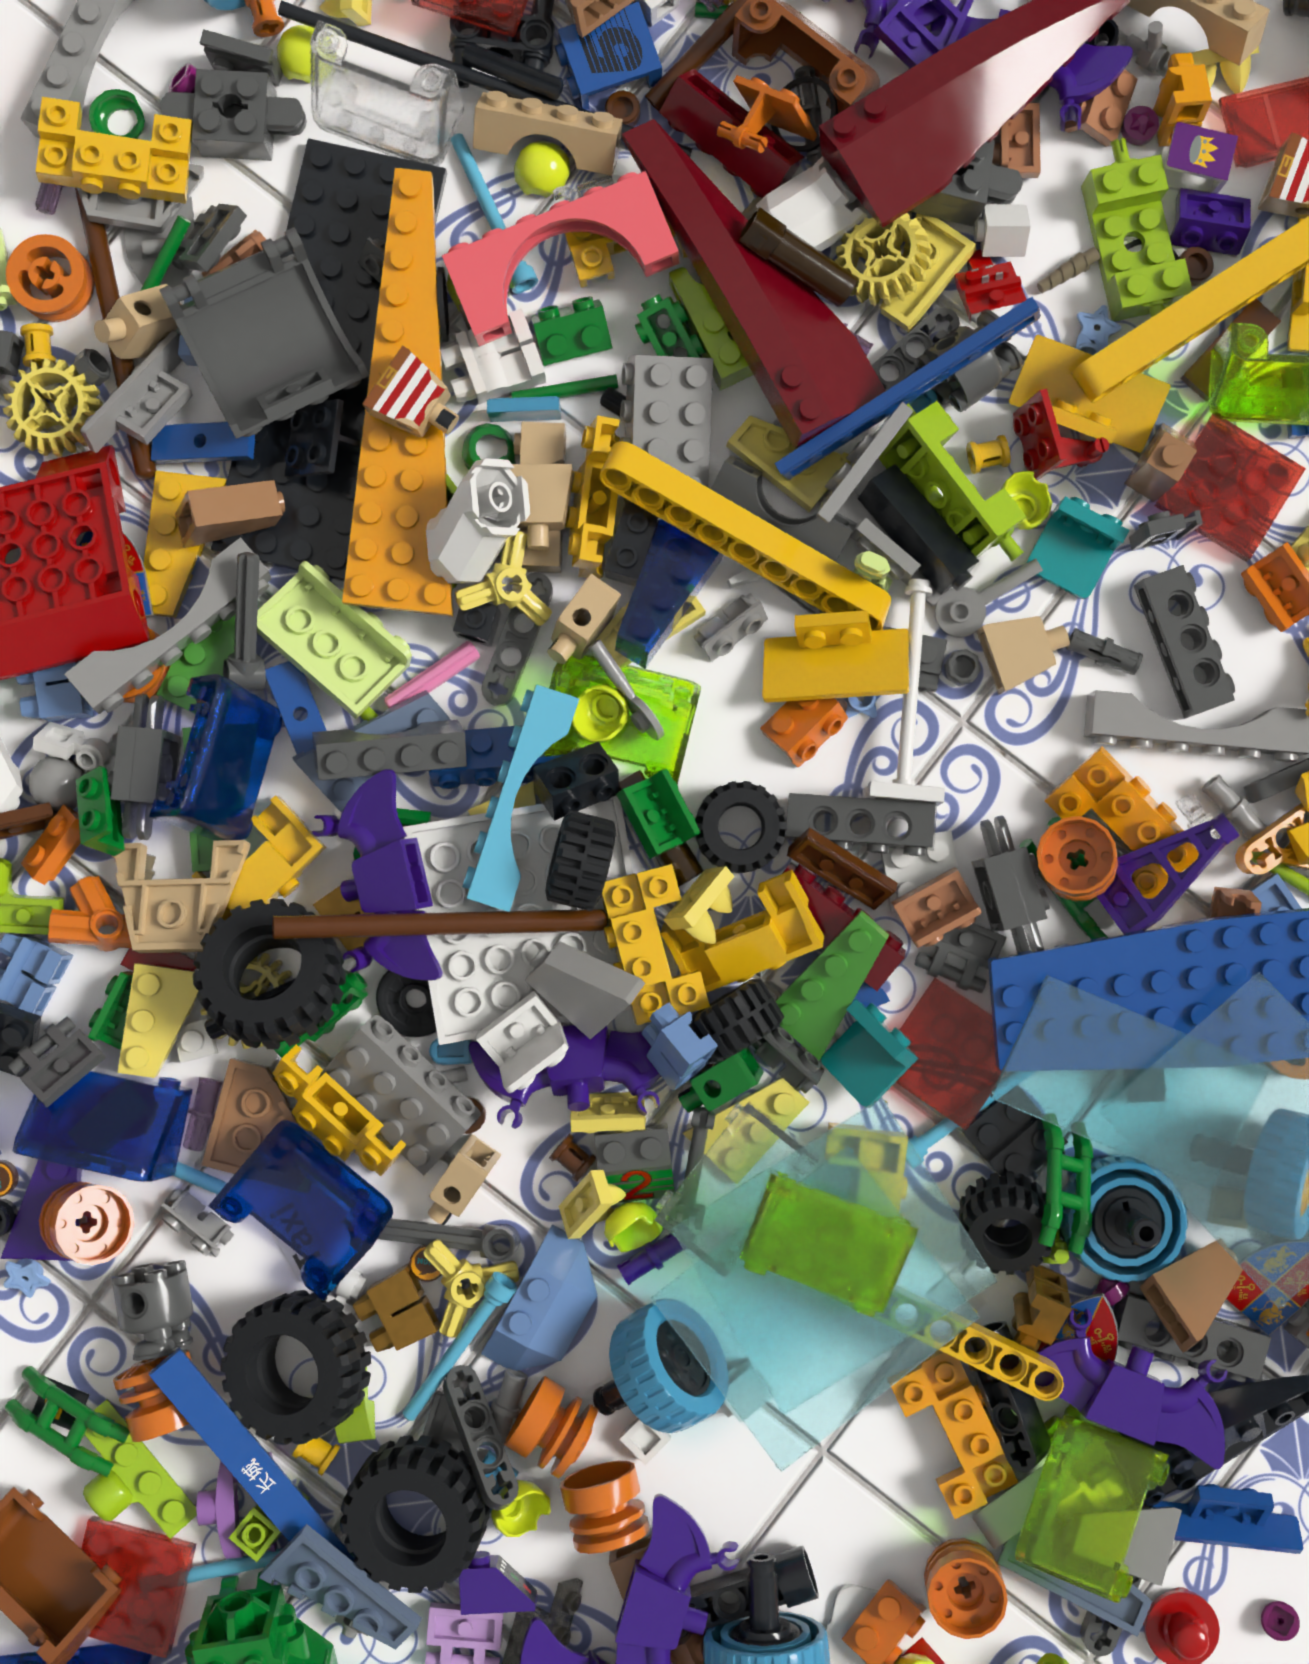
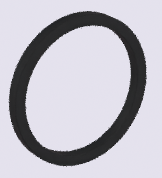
[771,76,838,152]
[437,267,449,342]

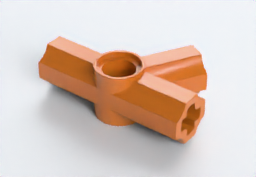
[48,876,132,952]

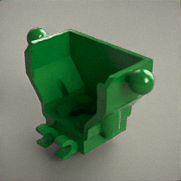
[185,1571,338,1664]

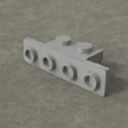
[80,330,193,453]
[837,490,947,606]

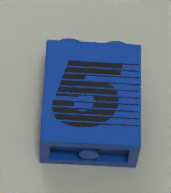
[554,1,662,110]

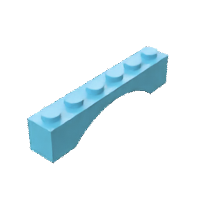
[462,684,580,912]

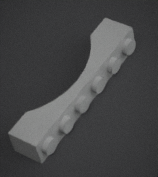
[20,0,135,139]
[64,537,272,714]
[1084,690,1309,762]

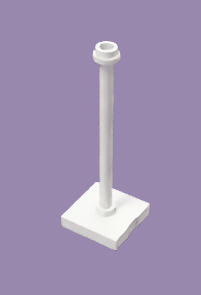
[862,579,945,807]

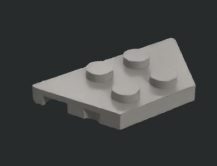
[77,164,204,233]
[816,402,913,523]

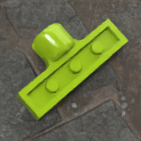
[0,858,64,935]
[83,1399,197,1539]

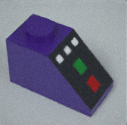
[459,1551,538,1615]

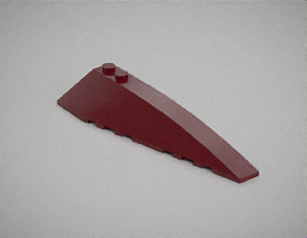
[819,0,1131,228]
[622,119,886,449]

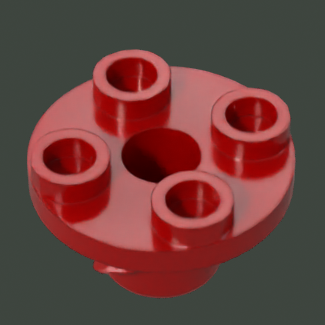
[1143,1587,1220,1664]

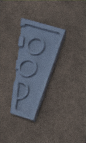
[292,690,451,812]
[259,1524,422,1650]

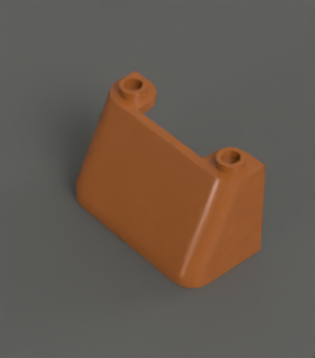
[732,0,880,114]
[0,1487,122,1664]

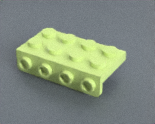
[257,560,412,719]

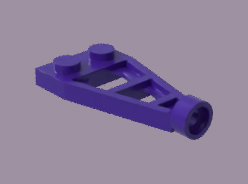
[873,0,974,69]
[1097,812,1240,935]

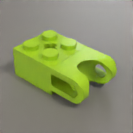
[669,267,753,391]

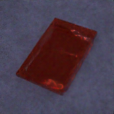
[1218,76,1309,168]

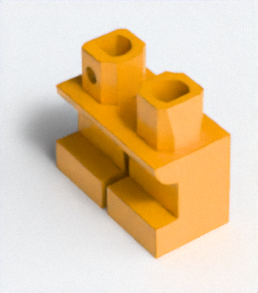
[1153,52,1212,147]

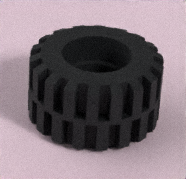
[695,781,787,873]
[545,810,616,911]
[689,978,785,1065]
[959,1172,1055,1275]

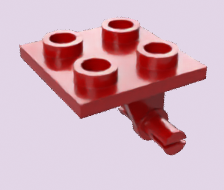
[1013,388,1109,480]

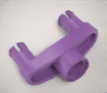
[196,1452,277,1559]

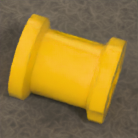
[20,323,56,368]
[966,434,1011,474]
[291,1437,341,1476]

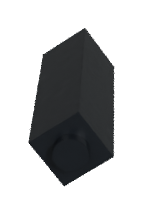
[857,464,979,595]

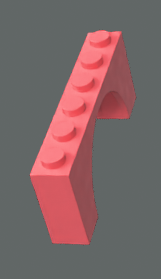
[442,171,680,347]

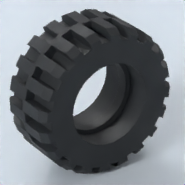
[193,898,346,1049]
[220,1290,372,1445]
[340,1435,490,1593]

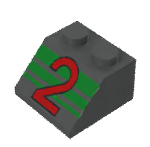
[594,1123,675,1203]

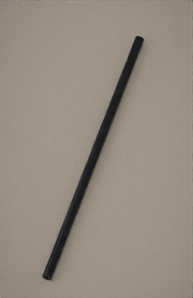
[278,0,693,157]

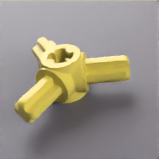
[455,531,552,626]
[423,1239,520,1338]

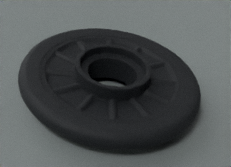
[376,970,437,1037]

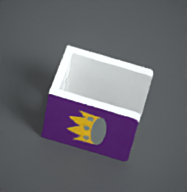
[1161,122,1238,194]

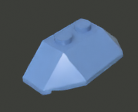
[481,1224,597,1371]

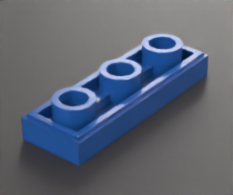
[151,422,255,464]
[265,661,327,755]

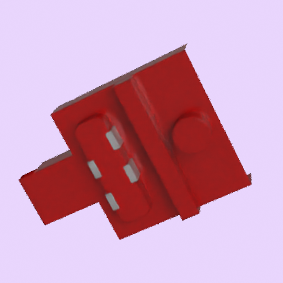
[955,249,1027,323]

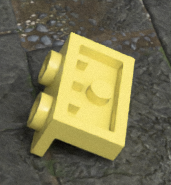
[570,1092,646,1133]

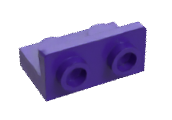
[1170,187,1251,256]

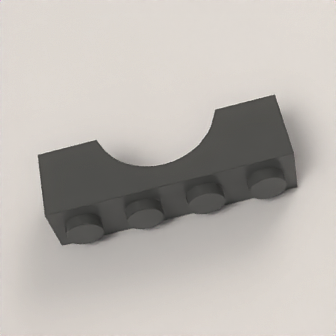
[711,455,857,562]
[312,719,467,780]

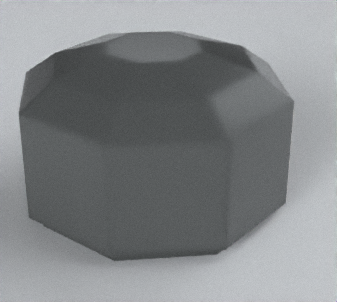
[74,348,111,386]
[944,649,981,686]

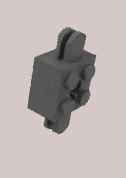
[160,69,307,161]
[909,140,1023,227]
[108,694,181,840]
[971,815,1050,955]

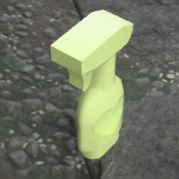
[853,551,893,592]

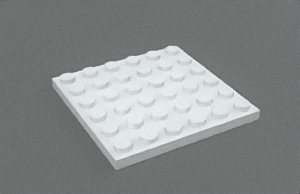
[403,791,633,1045]

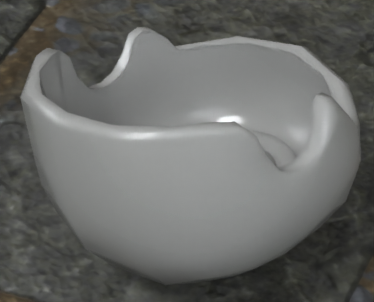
[28,756,83,813]

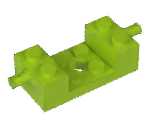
[1081,138,1193,322]
[878,401,1026,562]

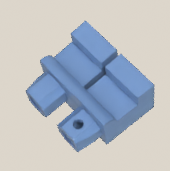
[16,660,94,722]
[0,933,74,1016]
[641,1002,718,1091]

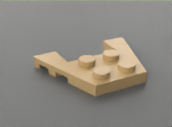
[111,840,250,953]

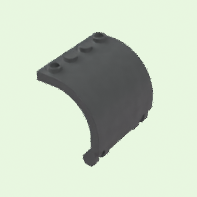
[159,227,370,439]

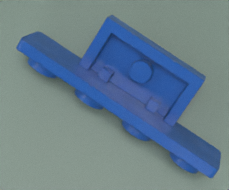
[429,725,562,789]
[1150,1484,1304,1554]

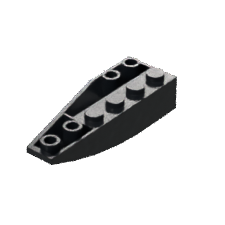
[1106,1375,1309,1509]

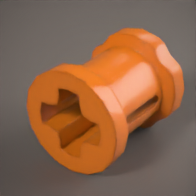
[244,0,284,37]

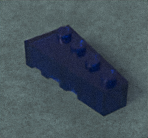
[615,519,723,669]

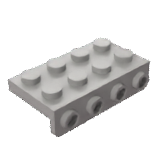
[620,355,713,503]
[320,1015,481,1176]

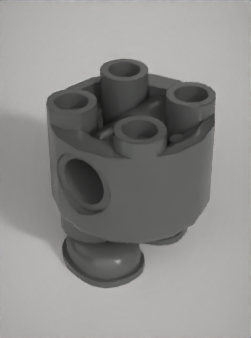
[917,309,1023,412]
[111,1260,193,1361]

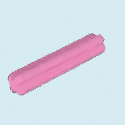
[384,641,480,708]

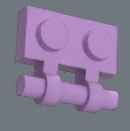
[425,1602,504,1664]

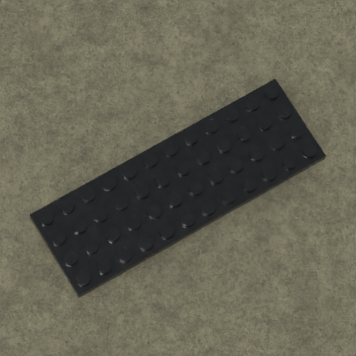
[211,138,448,581]

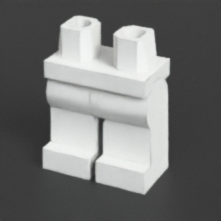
[440,308,546,405]

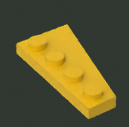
[144,471,227,618]

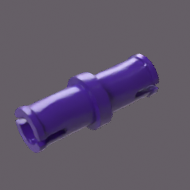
[617,1227,691,1286]

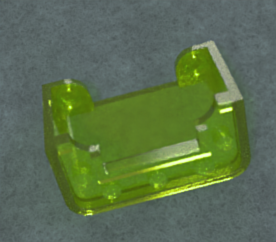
[1208,323,1309,425]
[544,654,702,785]
[739,1168,919,1317]
[1015,1414,1170,1603]

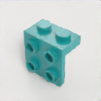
[1025,496,1130,599]
[821,999,919,1108]

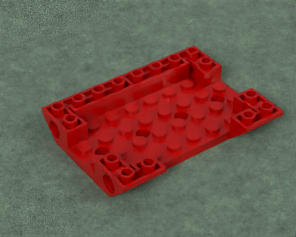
[0,445,150,680]

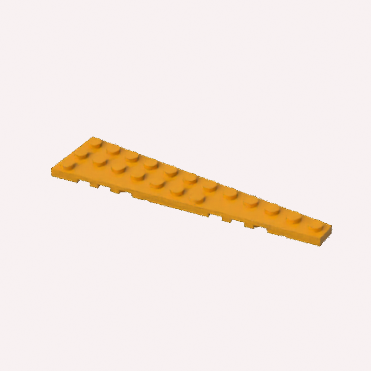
[342,168,453,617]

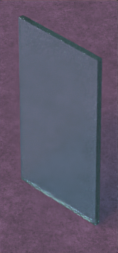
[990,975,1270,1190]

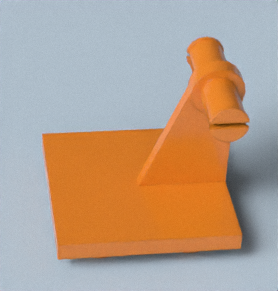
[717,75,817,153]

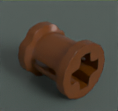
[549,1133,596,1182]

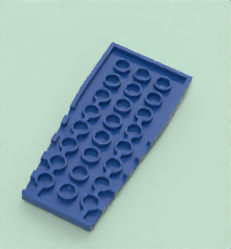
[988,908,1309,1071]

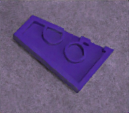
[0,1148,83,1261]

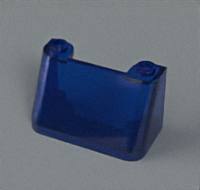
[149,674,283,841]
[12,1071,193,1182]
[208,1120,393,1300]

